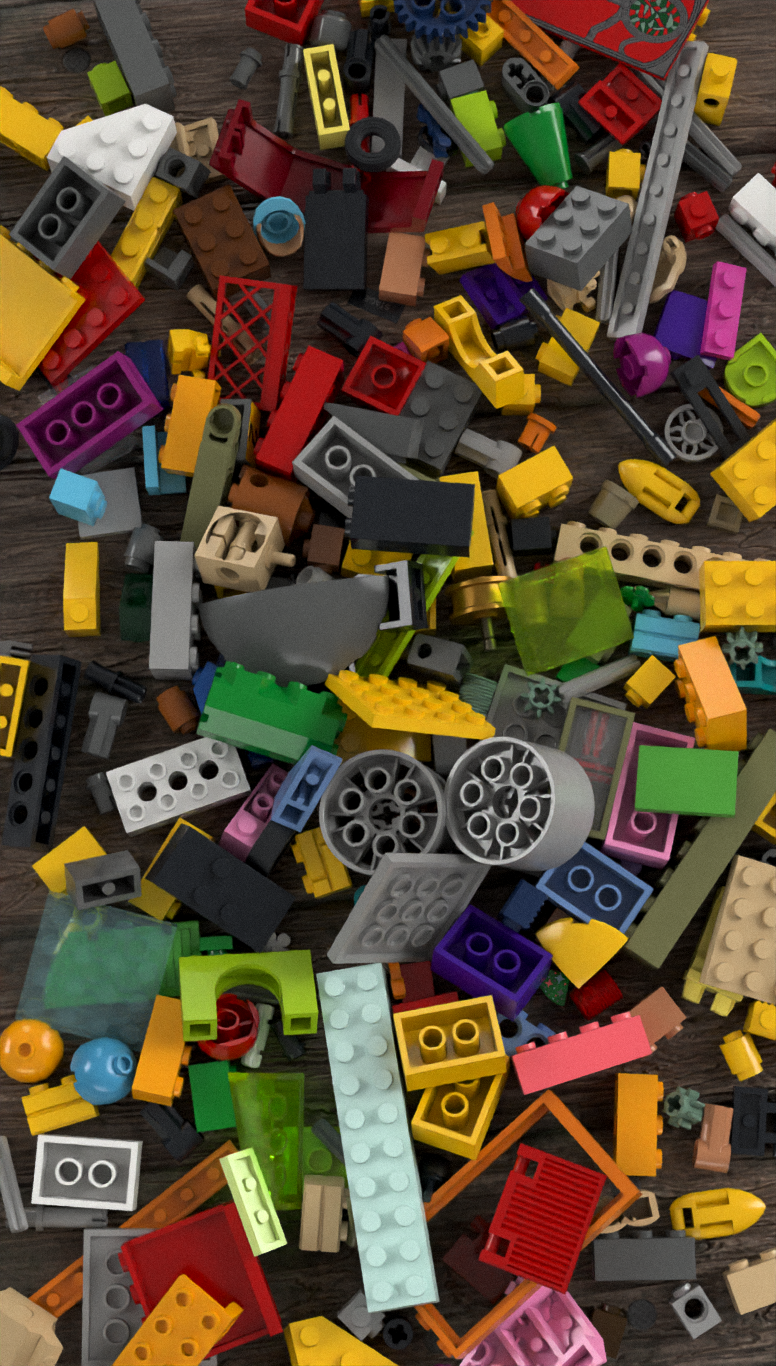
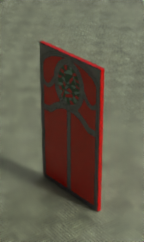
[511,0,709,81]

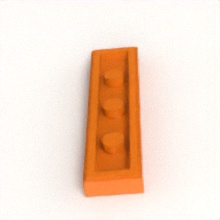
[486,0,579,91]

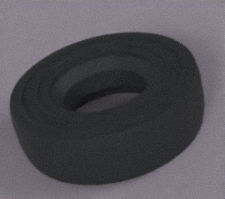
[345,117,401,172]

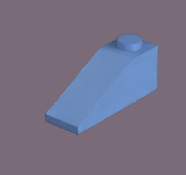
[271,745,342,832]

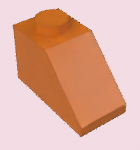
[403,317,449,364]

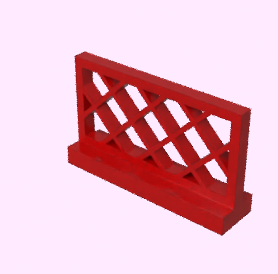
[207,275,297,412]

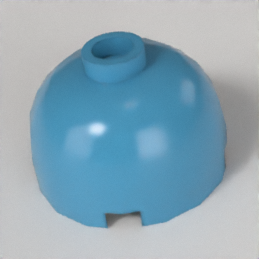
[70,1037,138,1106]

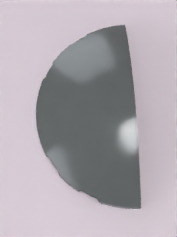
[198,575,390,687]

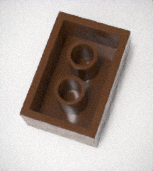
[173,184,271,302]

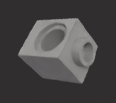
[668,1281,722,1339]

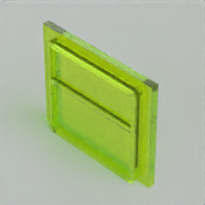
[497,546,634,676]

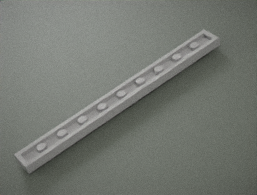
[606,41,709,341]

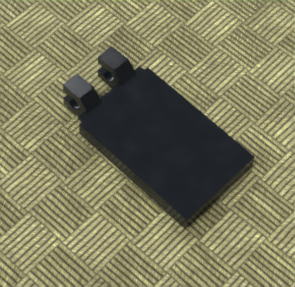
[303,168,369,291]

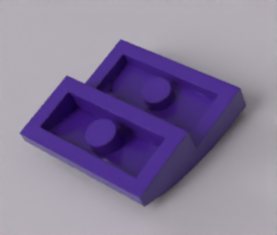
[459,263,548,330]
[653,290,717,370]

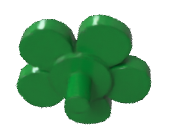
[618,586,655,612]

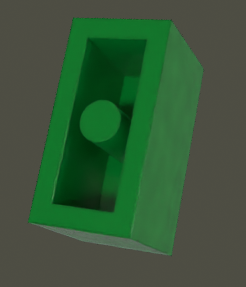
[188,1061,243,1133]

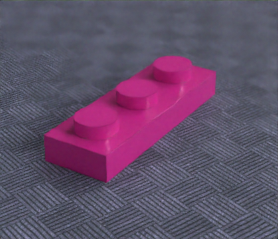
[700,261,747,360]

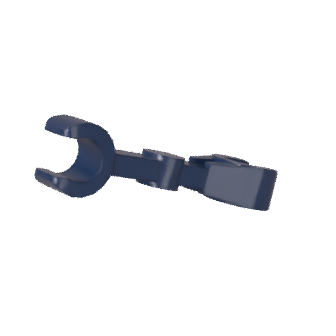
[416,104,451,158]

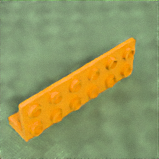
[112,1274,244,1366]

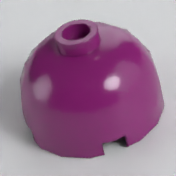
[613,333,671,398]

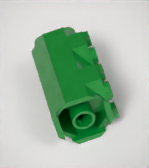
[196,661,348,765]

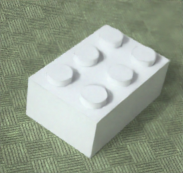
[31,1134,143,1211]

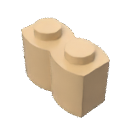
[593,1189,660,1233]

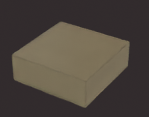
[706,494,743,535]

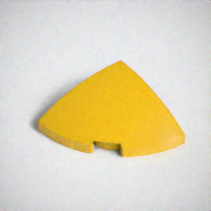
[535,917,628,989]

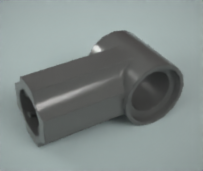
[81,692,128,760]

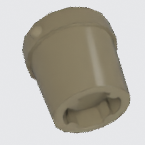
[588,479,639,530]

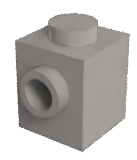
[337,1288,385,1341]

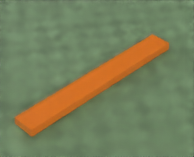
[28,1140,239,1318]

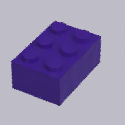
[431,904,553,1021]

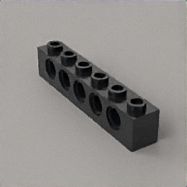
[1,654,82,852]

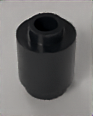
[490,315,539,354]

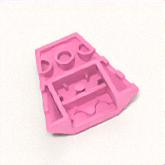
[460,1276,607,1366]

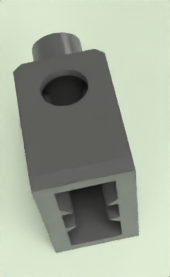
[400,633,474,689]

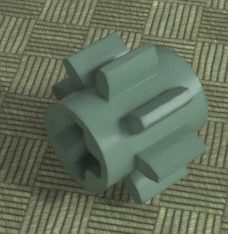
[722,626,763,670]
[520,677,561,719]
[662,1086,705,1130]

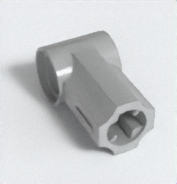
[455,428,523,479]

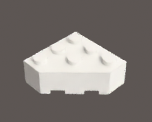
[47,104,177,211]

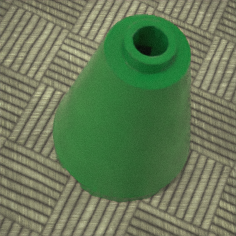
[503,102,572,190]

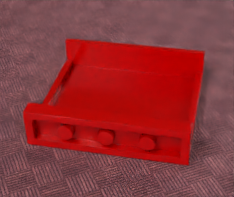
[118,1199,284,1360]

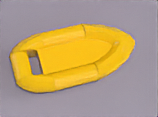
[618,459,700,524]
[669,1188,766,1240]

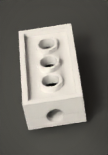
[106,737,252,837]

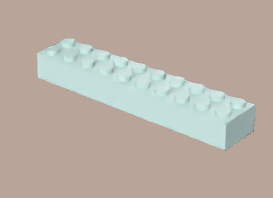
[316,963,440,1314]

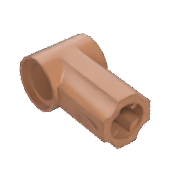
[692,1103,733,1173]

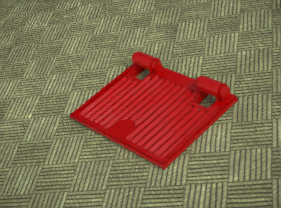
[478,1143,607,1294]

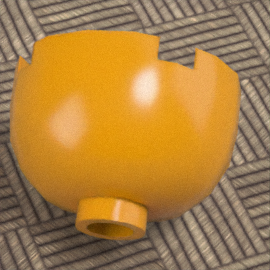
[0,1017,64,1083]

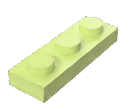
[219,1147,287,1257]

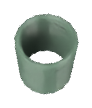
[458,673,498,719]

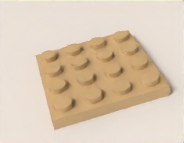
[699,855,776,1005]

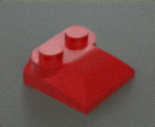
[341,336,427,416]

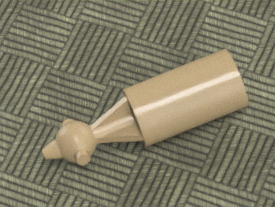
[633,585,700,622]

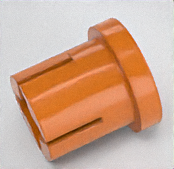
[517,413,557,454]

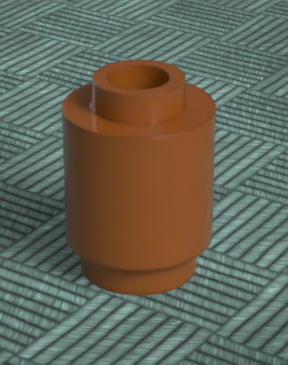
[42,8,90,50]
[156,686,201,735]

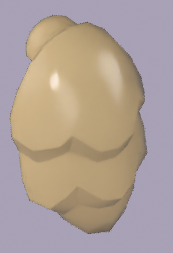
[649,235,687,304]

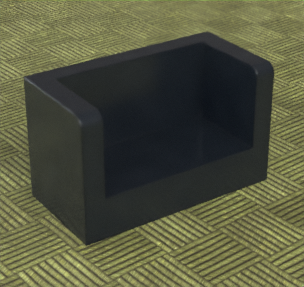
[374,560,428,633]

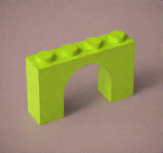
[179,950,318,1042]

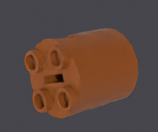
[227,464,316,547]

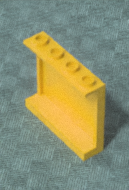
[0,224,86,391]

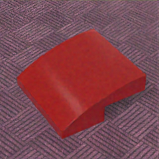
[578,63,662,145]

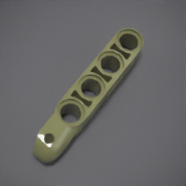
[180,403,241,550]

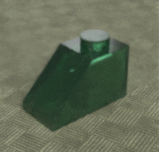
[119,574,153,642]

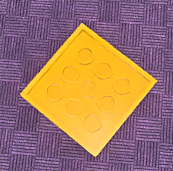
[324,670,496,740]

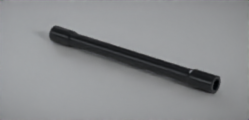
[519,287,676,467]

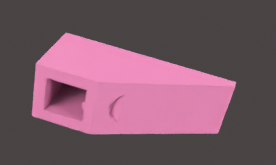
[219,764,288,863]

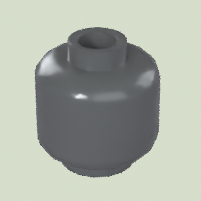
[309,10,352,55]

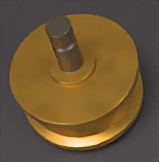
[445,576,520,652]

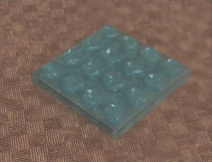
[15,891,177,1052]

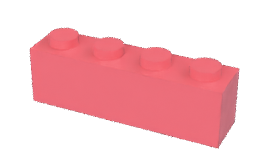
[510,1011,652,1095]

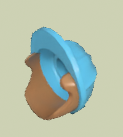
[253,196,306,257]

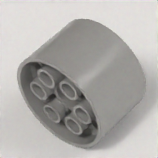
[444,737,595,871]
[319,749,456,877]

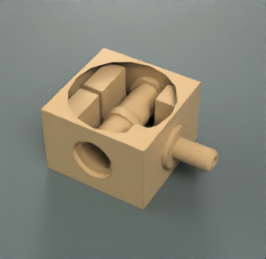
[194,506,296,593]

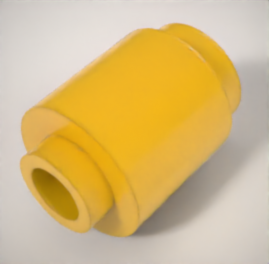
[719,1029,763,1081]

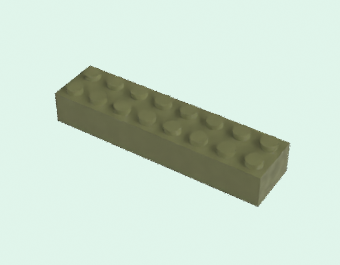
[619,728,776,971]

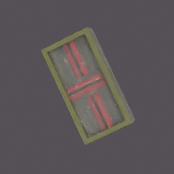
[546,697,635,844]

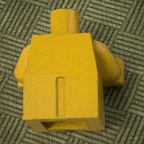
[166,329,221,379]

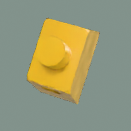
[694,53,738,126]

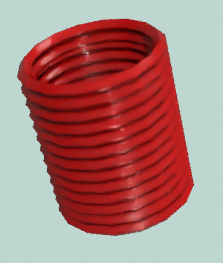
[569,969,623,1021]

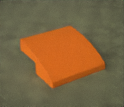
[482,202,533,282]

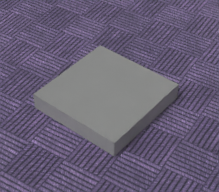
[78,467,143,540]

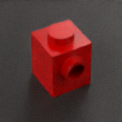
[674,191,719,243]

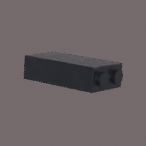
[345,476,475,558]

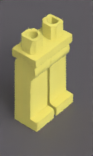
[681,886,743,1017]

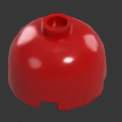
[515,185,570,241]
[196,993,260,1061]

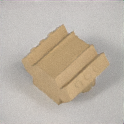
[0,1287,63,1366]

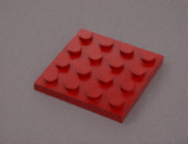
[33,241,145,385]

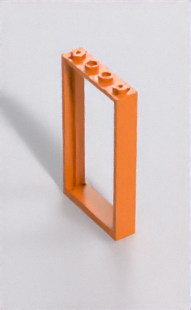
[414,1089,643,1359]

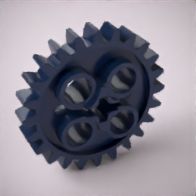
[393,0,493,44]

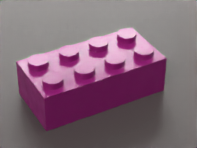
[16,351,163,479]

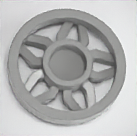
[664,404,723,462]

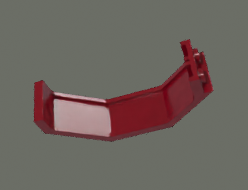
[209,99,444,233]

